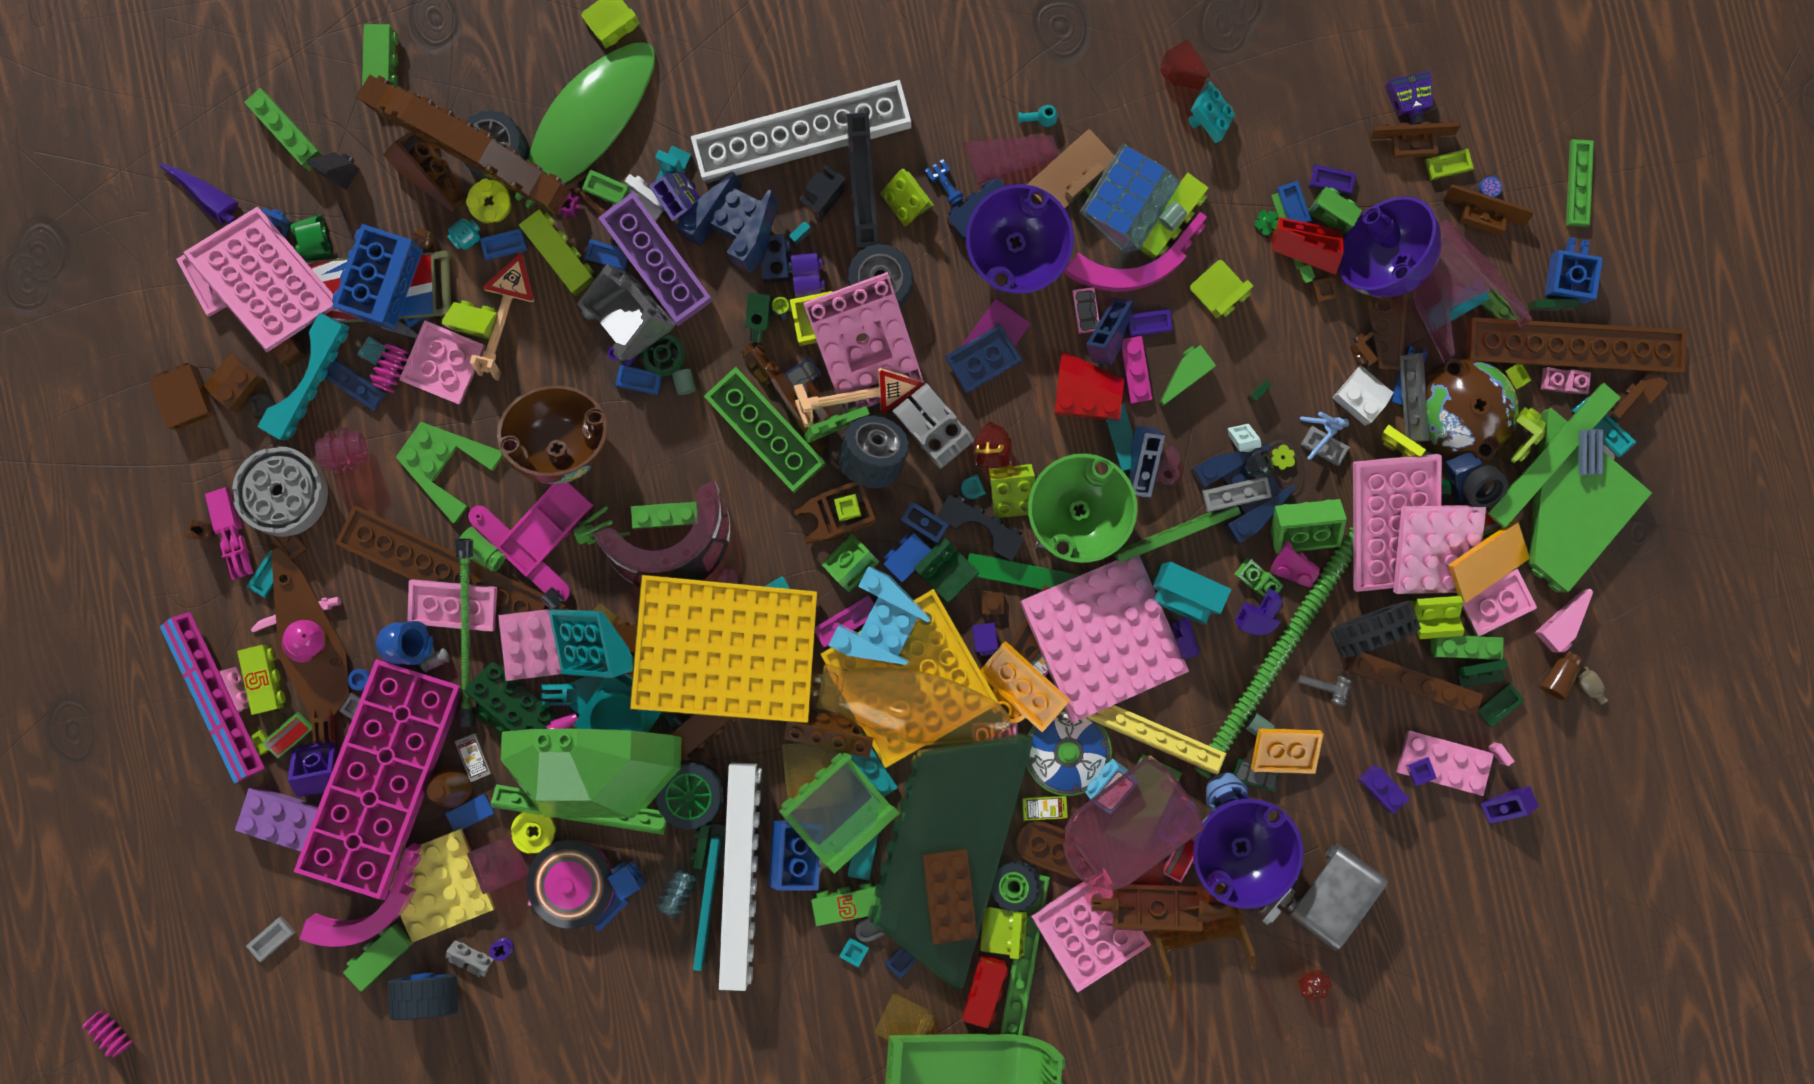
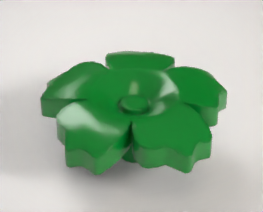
[1254,209,1279,236]

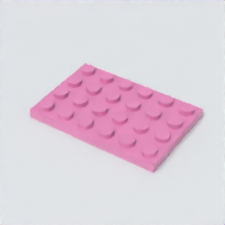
[183,207,335,352]
[1353,454,1442,592]

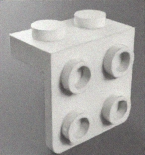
[610,174,664,221]

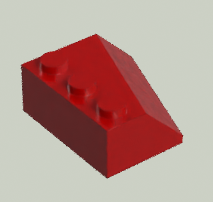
[1054,351,1124,422]

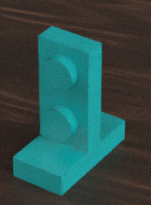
[655,146,692,180]

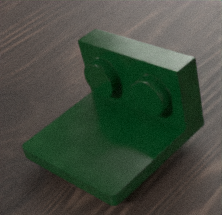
[914,537,979,603]

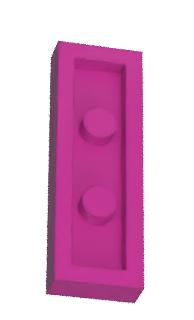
[1121,336,1152,404]
[814,595,874,647]

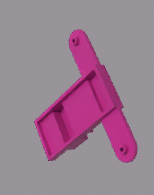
[468,482,594,602]

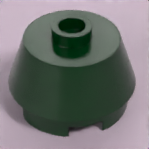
[642,334,685,376]

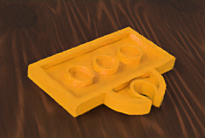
[981,641,1071,732]

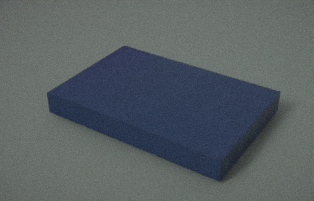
[944,324,1022,394]

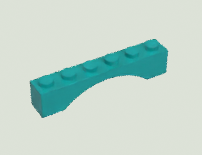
[258,313,350,440]

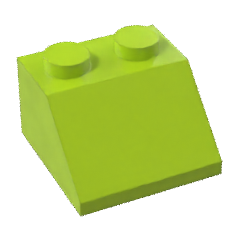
[442,300,497,340]

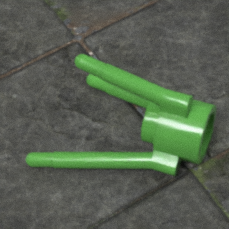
[574,506,631,545]

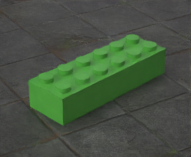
[704,367,826,494]

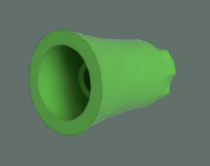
[454,527,506,572]

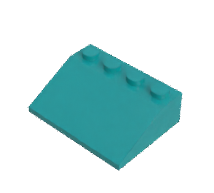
[548,610,634,678]

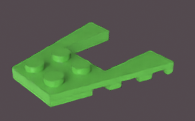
[396,422,503,524]

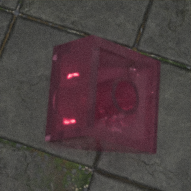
[467,835,528,894]

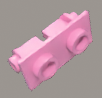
[220,667,250,713]

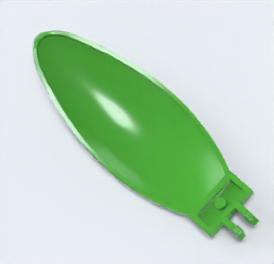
[515,42,655,209]

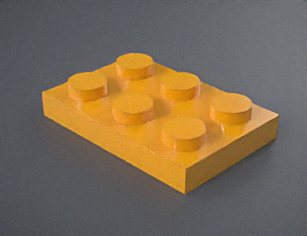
[1251,728,1324,774]

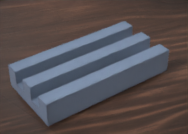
[1578,429,1603,475]

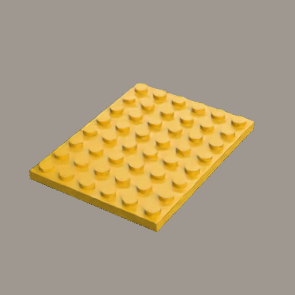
[630,575,817,723]

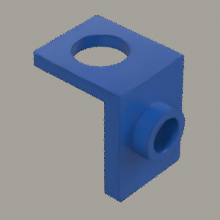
[262,208,292,239]

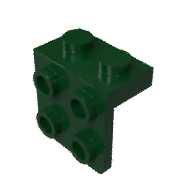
[691,822,726,870]

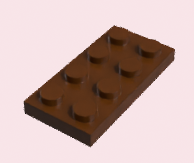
[922,849,977,945]

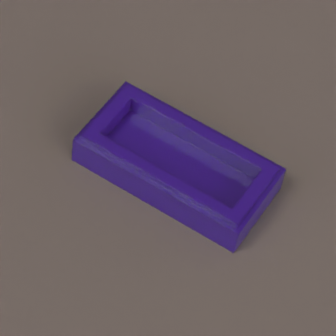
[1309,165,1357,196]
[1128,309,1173,337]

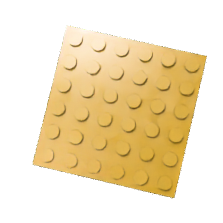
[821,589,999,768]

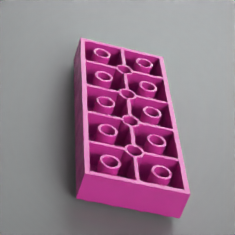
[293,659,463,900]

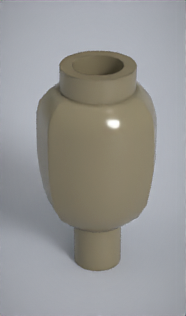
[1577,667,1608,705]

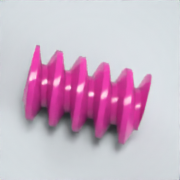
[369,344,410,393]
[82,1009,133,1059]

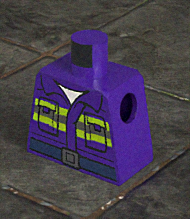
[1385,71,1433,125]
[649,172,699,221]

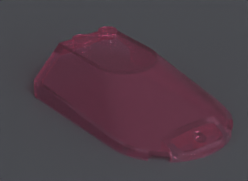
[1063,755,1205,890]

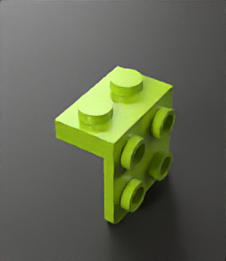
[581,0,640,49]
[1190,260,1253,319]
[1511,407,1546,463]

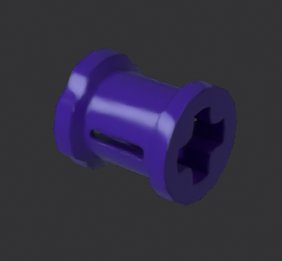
[489,937,514,961]

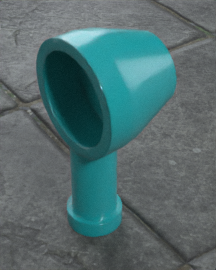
[1018,105,1058,127]

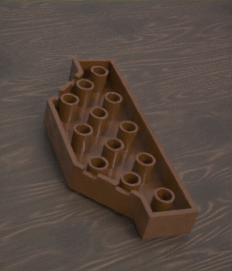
[356,74,570,215]

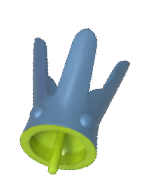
[772,297,792,321]

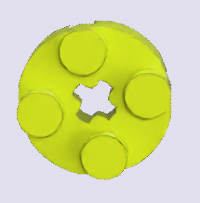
[466,179,511,223]
[511,812,557,853]

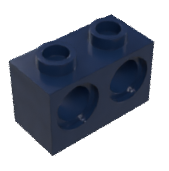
[760,234,793,283]

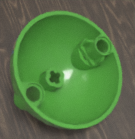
[1028,454,1137,563]

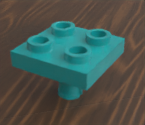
[1189,82,1235,143]

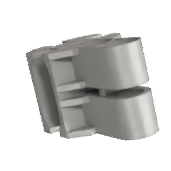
[893,383,974,469]

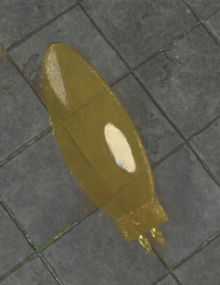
[810,664,1011,745]

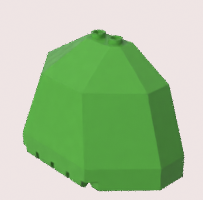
[501,729,682,818]

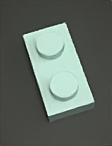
[1228,424,1261,452]

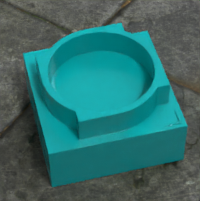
[1152,562,1231,624]
[573,674,661,733]

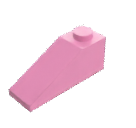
[1535,589,1593,652]

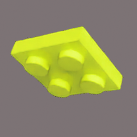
[1381,425,1426,457]

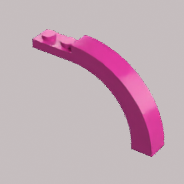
[1064,212,1207,292]
[299,843,422,947]

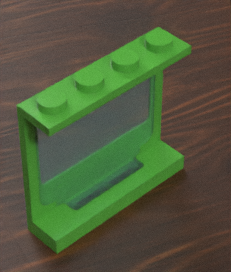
[779,752,900,874]

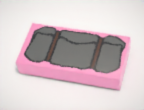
[1072,287,1099,334]

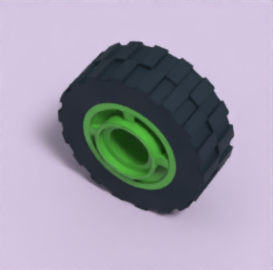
[991,861,1042,912]

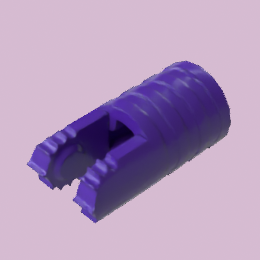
[1171,617,1201,659]

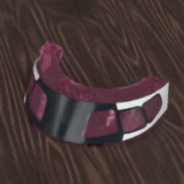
[593,480,731,588]

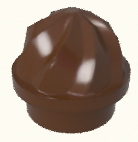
[413,227,435,249]

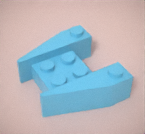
[828,566,931,665]

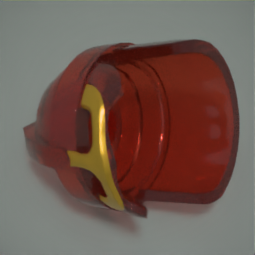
[973,422,1012,467]

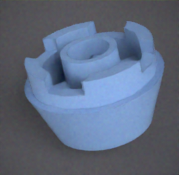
[1206,773,1249,811]

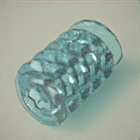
[655,869,698,919]

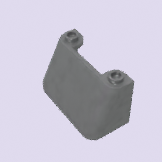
[577,264,675,361]
[1286,843,1388,951]

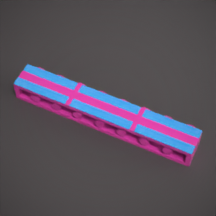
[160,612,265,784]

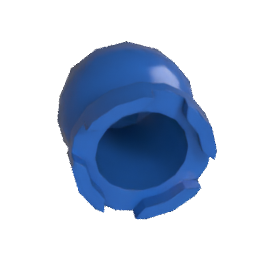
[376,621,433,665]

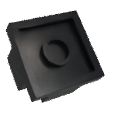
[799,165,847,221]

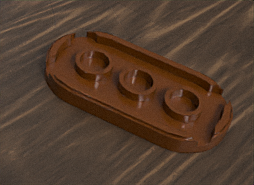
[1016,820,1101,880]

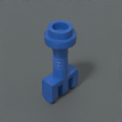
[924,159,964,207]

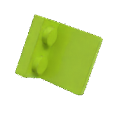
[989,464,1035,518]
[980,907,1027,959]

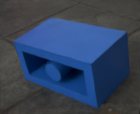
[884,533,931,583]

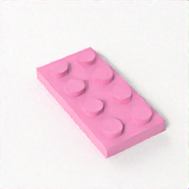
[408,579,497,632]
[1396,730,1494,796]

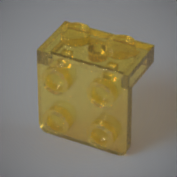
[875,994,935,1040]

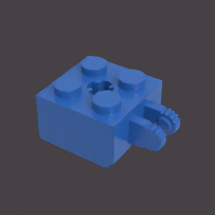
[1544,237,1602,304]

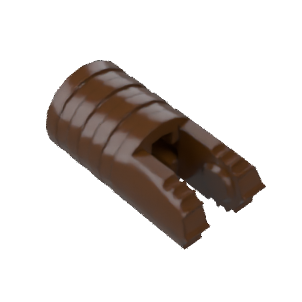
[184,519,215,541]

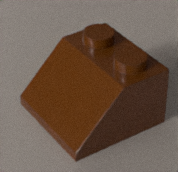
[204,352,265,412]

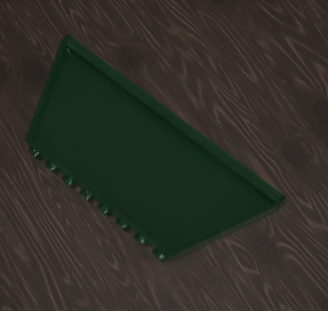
[868,733,1033,991]

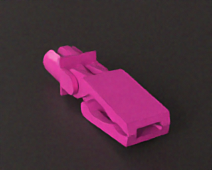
[205,487,253,580]

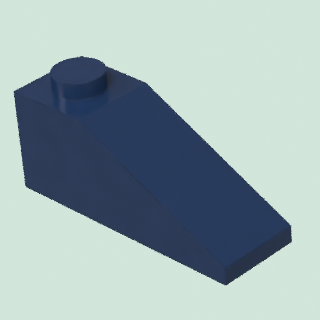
[1086,298,1133,365]
[1130,425,1165,497]

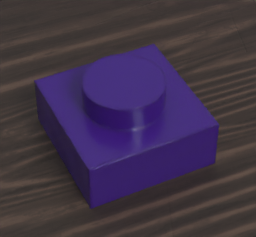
[1406,757,1437,786]

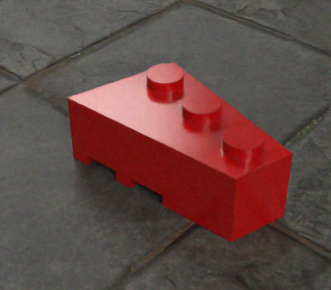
[1272,217,1344,275]
[962,953,1008,1028]

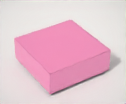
[1489,742,1515,766]

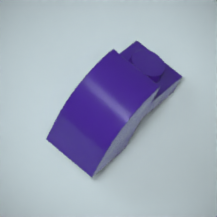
[1235,589,1283,635]

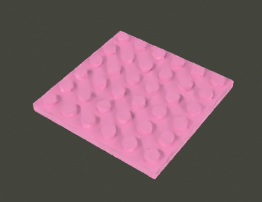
[1019,555,1189,723]

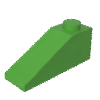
[1159,345,1216,407]

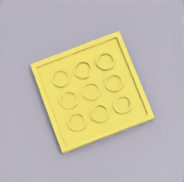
[389,828,495,943]

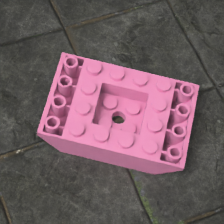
[803,272,924,414]

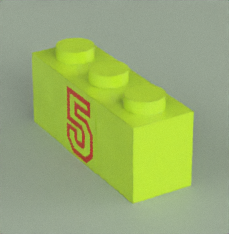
[237,645,285,715]

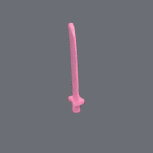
[251,597,341,632]

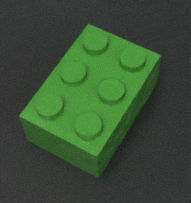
[1270,499,1347,554]

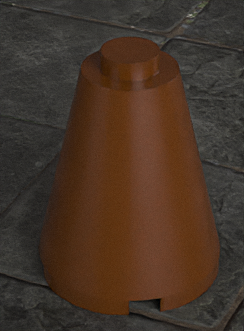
[427,765,473,809]

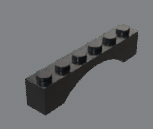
[846,112,879,248]

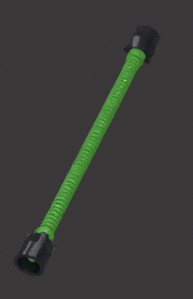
[455,538,476,727]

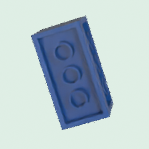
[332,224,423,331]

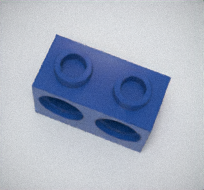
[608,861,647,901]

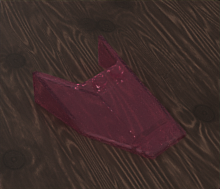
[1413,220,1532,363]

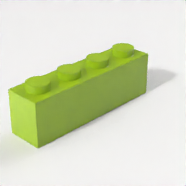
[1134,173,1208,260]
[519,210,595,296]

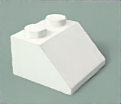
[1332,365,1393,426]

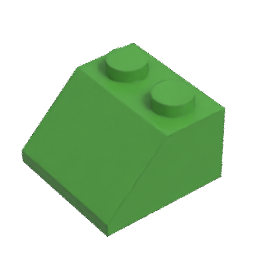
[1308,187,1362,236]

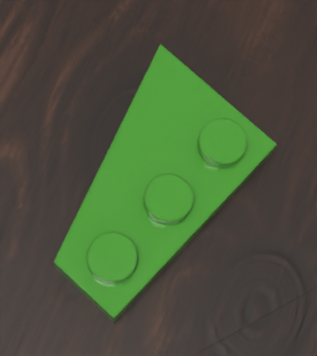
[804,406,869,443]

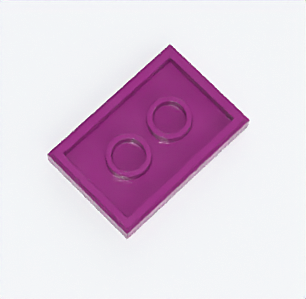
[962,299,1031,347]

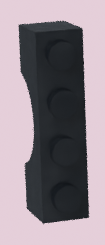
[937,494,1025,561]

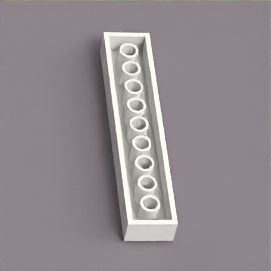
[690,80,911,184]
[719,762,762,991]

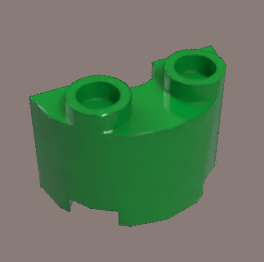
[290,215,333,261]

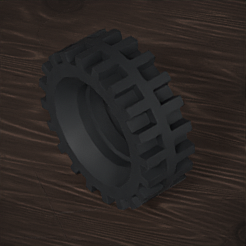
[1330,601,1421,658]

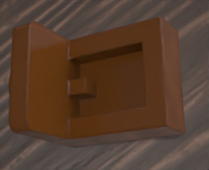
[1350,331,1378,367]

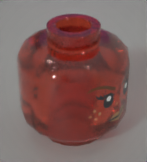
[1298,970,1333,1001]

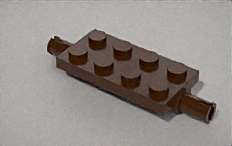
[1091,884,1226,933]

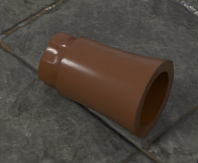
[1539,651,1583,701]

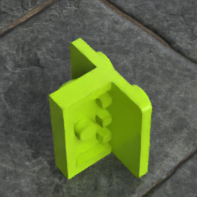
[880,169,934,227]

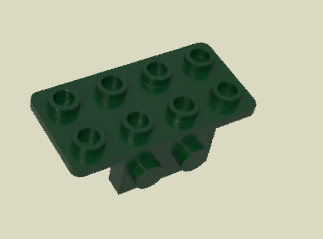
[464,662,557,738]

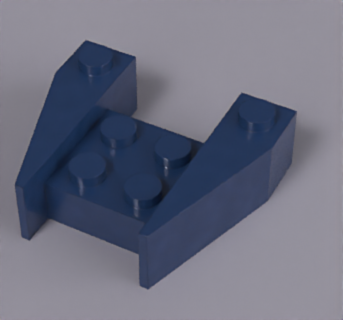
[676,172,779,273]
[1190,444,1296,544]

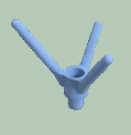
[1300,412,1349,460]

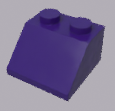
[287,741,339,797]

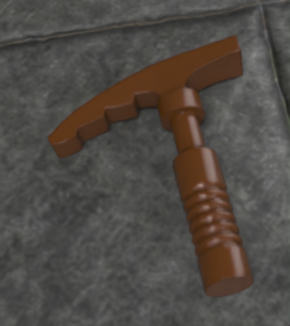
[565,171,607,216]

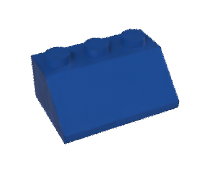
[768,820,823,890]

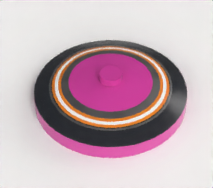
[526,839,614,929]

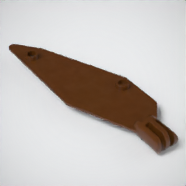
[271,548,349,745]

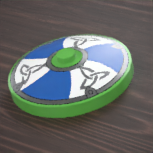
[1024,708,1112,796]

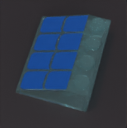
[1080,144,1180,253]

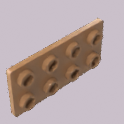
[1027,129,1117,208]

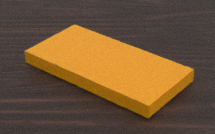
[1448,521,1530,603]

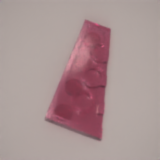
[964,135,1059,184]

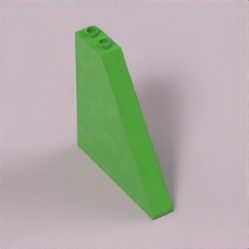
[1527,408,1652,593]

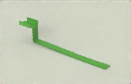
[1271,193,1315,283]

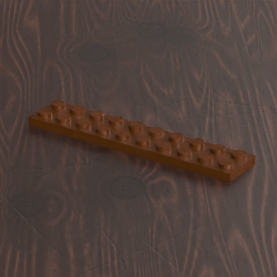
[1468,317,1687,374]
[335,505,546,621]

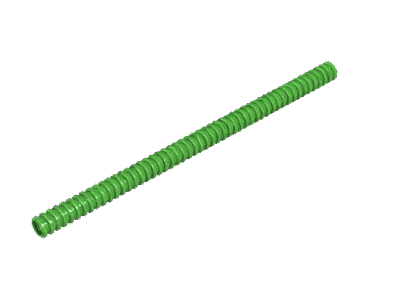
[1194,523,1353,779]

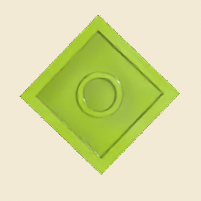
[1411,596,1464,639]

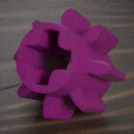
[558,191,582,220]

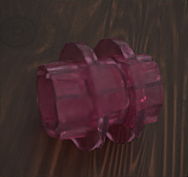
[315,427,368,474]

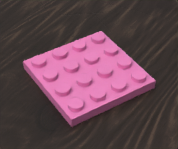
[1393,505,1486,594]
[1030,869,1151,993]

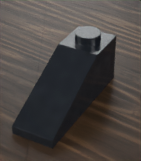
[307,152,359,190]

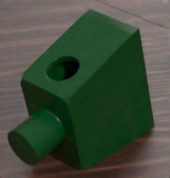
[745,293,774,343]

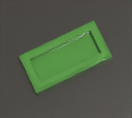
[582,170,631,205]

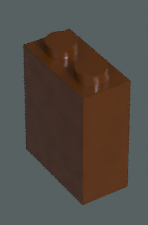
[149,363,216,431]

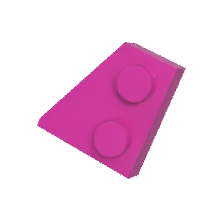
[1270,541,1320,588]

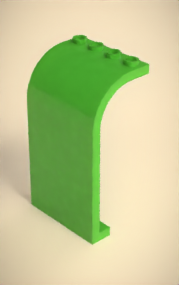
[885,1034,1065,1084]

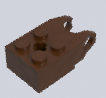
[794,482,879,544]

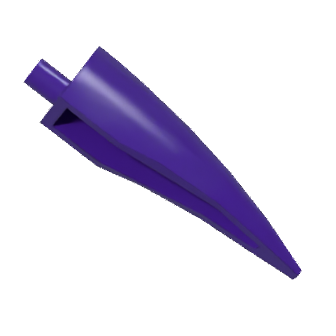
[159,163,238,225]

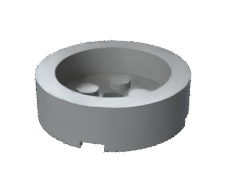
[232,446,328,537]

